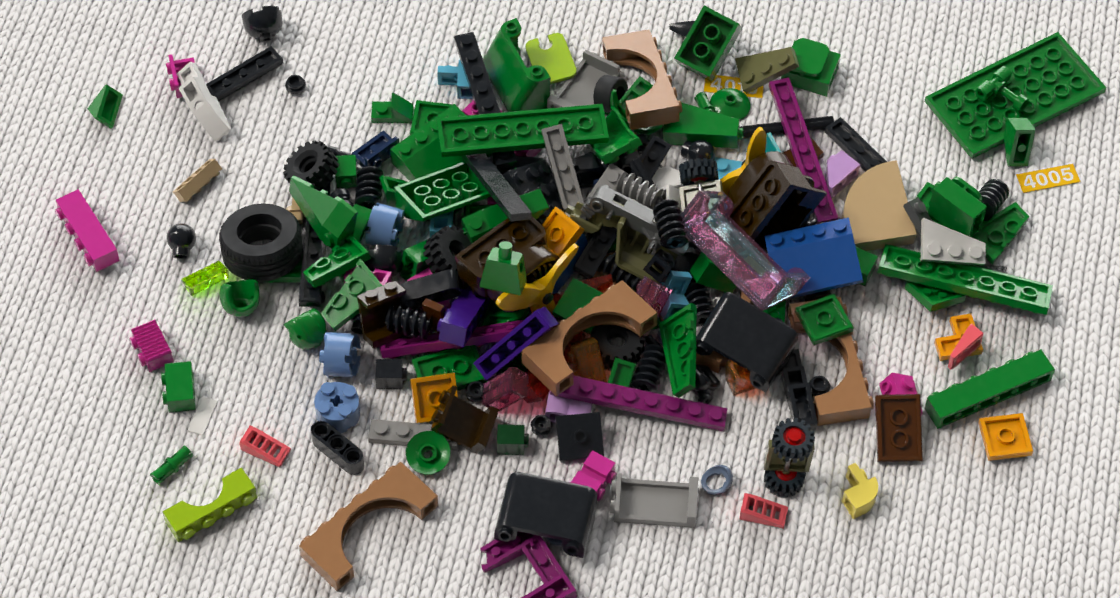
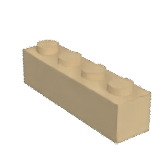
[173,159,222,202]

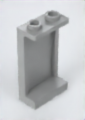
[547,50,620,109]
[610,472,699,528]

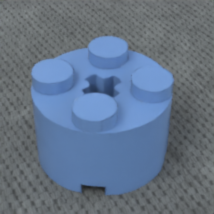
[365,203,405,248]
[319,332,361,378]
[314,382,360,433]

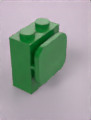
[781,38,841,97]
[928,176,987,238]

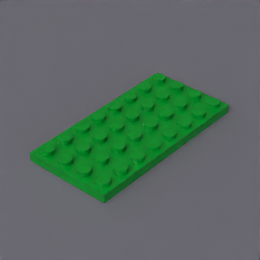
[924,32,1107,159]

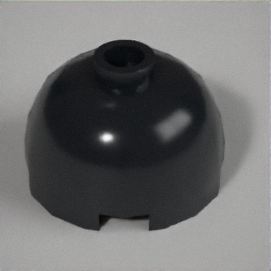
[242,6,283,42]
[364,245,404,277]

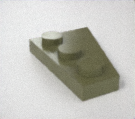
[735,47,799,94]

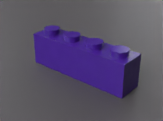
[437,286,491,347]
[473,306,559,381]

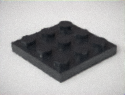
[503,160,565,225]

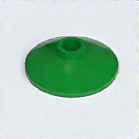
[710,88,750,121]
[406,431,451,475]

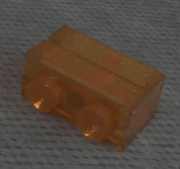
[566,337,607,383]

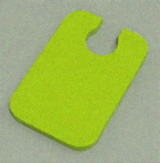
[525,33,577,84]

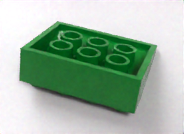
[390,104,492,181]
[394,161,491,221]

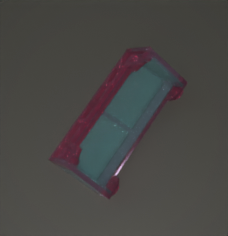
[681,190,810,310]

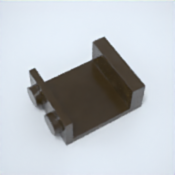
[357,281,412,349]
[431,385,499,454]

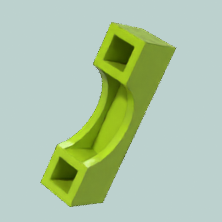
[162,467,257,542]

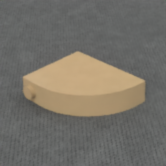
[841,160,917,251]

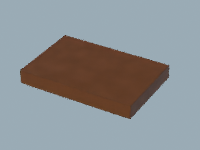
[875,394,923,462]

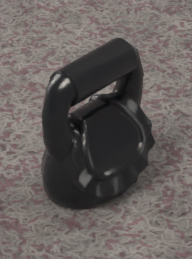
[693,364,720,391]

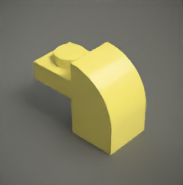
[842,462,878,519]

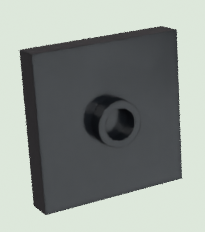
[555,412,604,461]

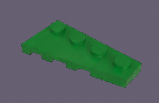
[659,303,697,398]

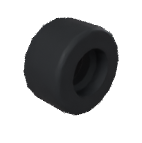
[593,75,628,113]

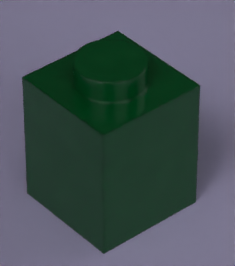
[497,424,529,455]

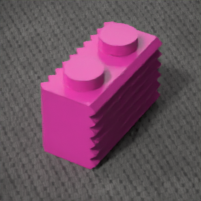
[129,319,174,372]

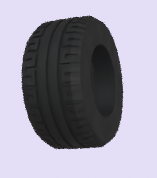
[219,203,303,282]

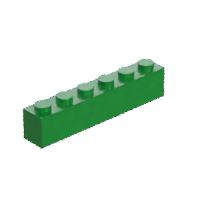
[924,349,1055,429]

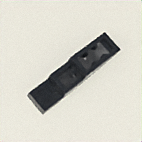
[780,349,818,426]

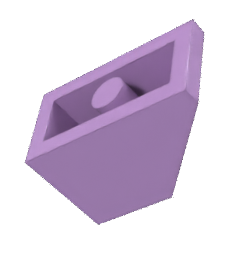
[826,150,860,198]

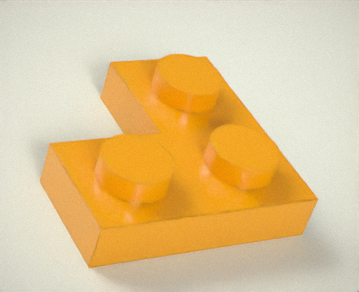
[934,313,983,361]

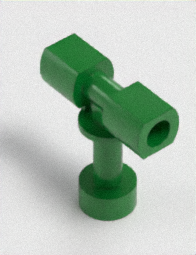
[975,66,1029,112]

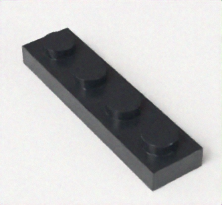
[206,46,284,102]
[825,117,887,172]

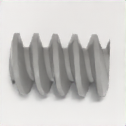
[615,172,664,210]

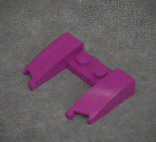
[480,531,578,598]

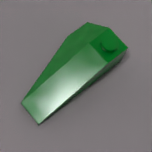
[289,176,358,249]
[462,189,549,244]

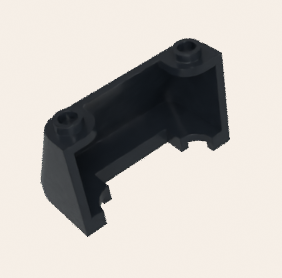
[696,292,798,392]
[494,472,597,558]

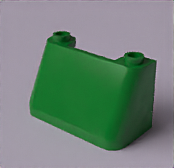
[483,18,551,112]

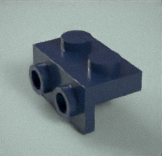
[352,130,399,168]

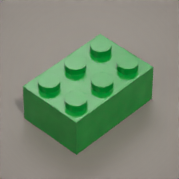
[674,5,742,82]

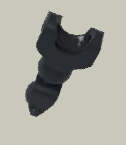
[572,134,662,189]

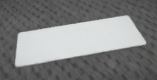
[188,397,217,435]

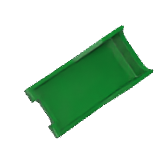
[586,106,642,164]

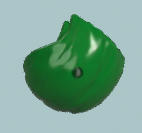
[219,279,260,317]
[283,308,328,350]

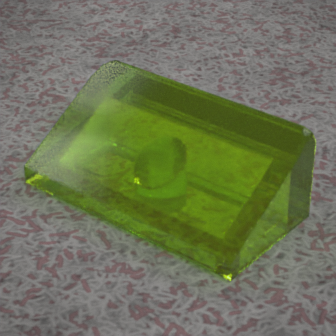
[181,261,229,296]

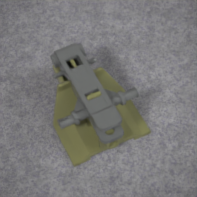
[565,185,695,286]

